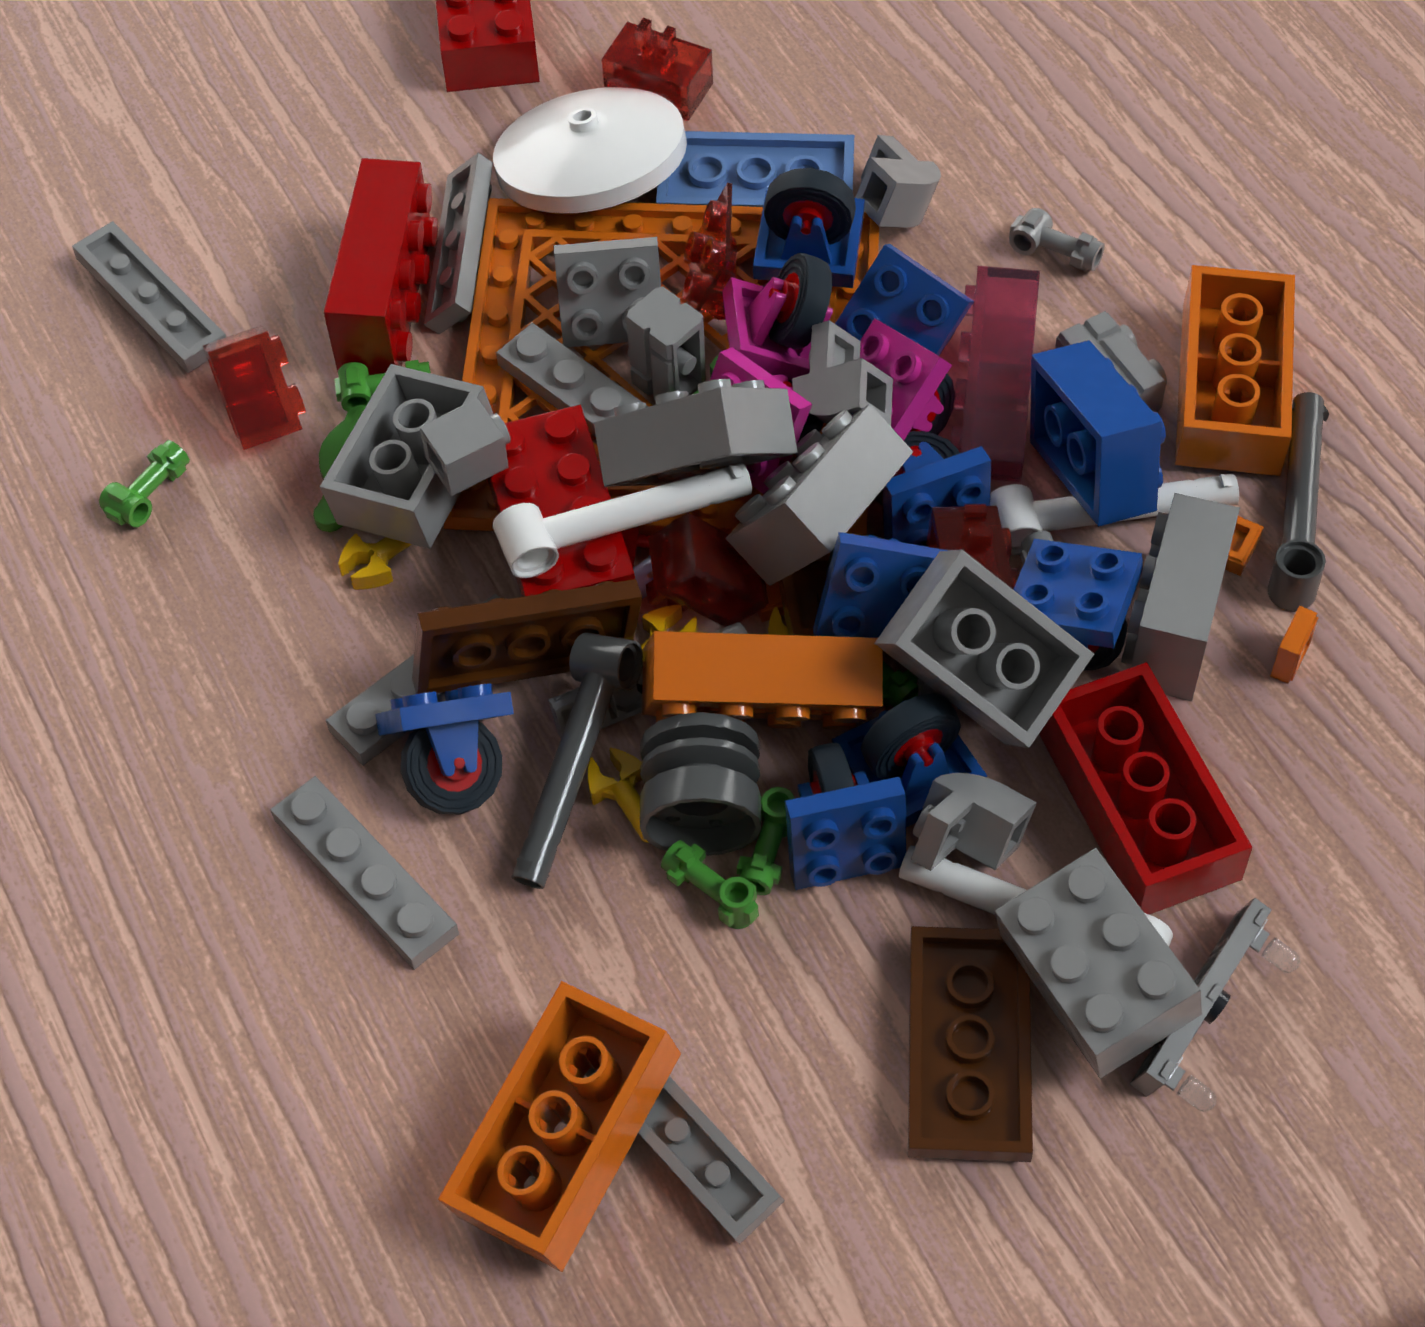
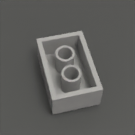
[320,364,494,549]
[594,379,798,486]
[725,404,913,586]
[1121,493,1240,701]
[874,549,1094,748]
[995,848,1202,1079]

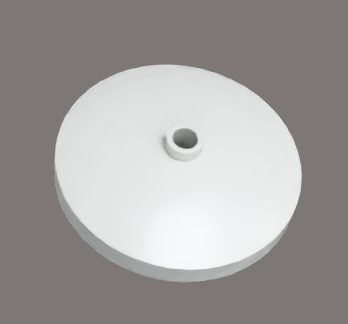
[493,87,687,213]

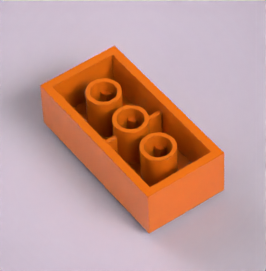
[1175,265,1295,476]
[642,631,883,730]
[438,981,681,1272]

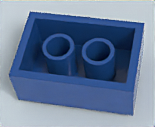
[1030,340,1166,527]

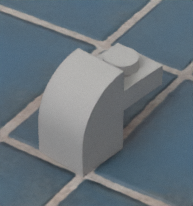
[855,135,941,228]
[792,320,893,426]
[911,773,1037,871]

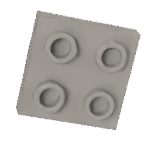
[554,237,661,347]

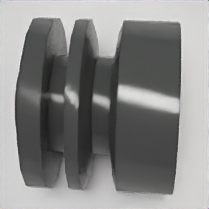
[640,712,762,856]

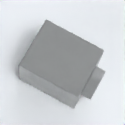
[420,398,511,496]

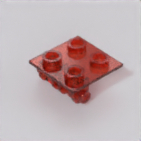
[682,182,737,320]

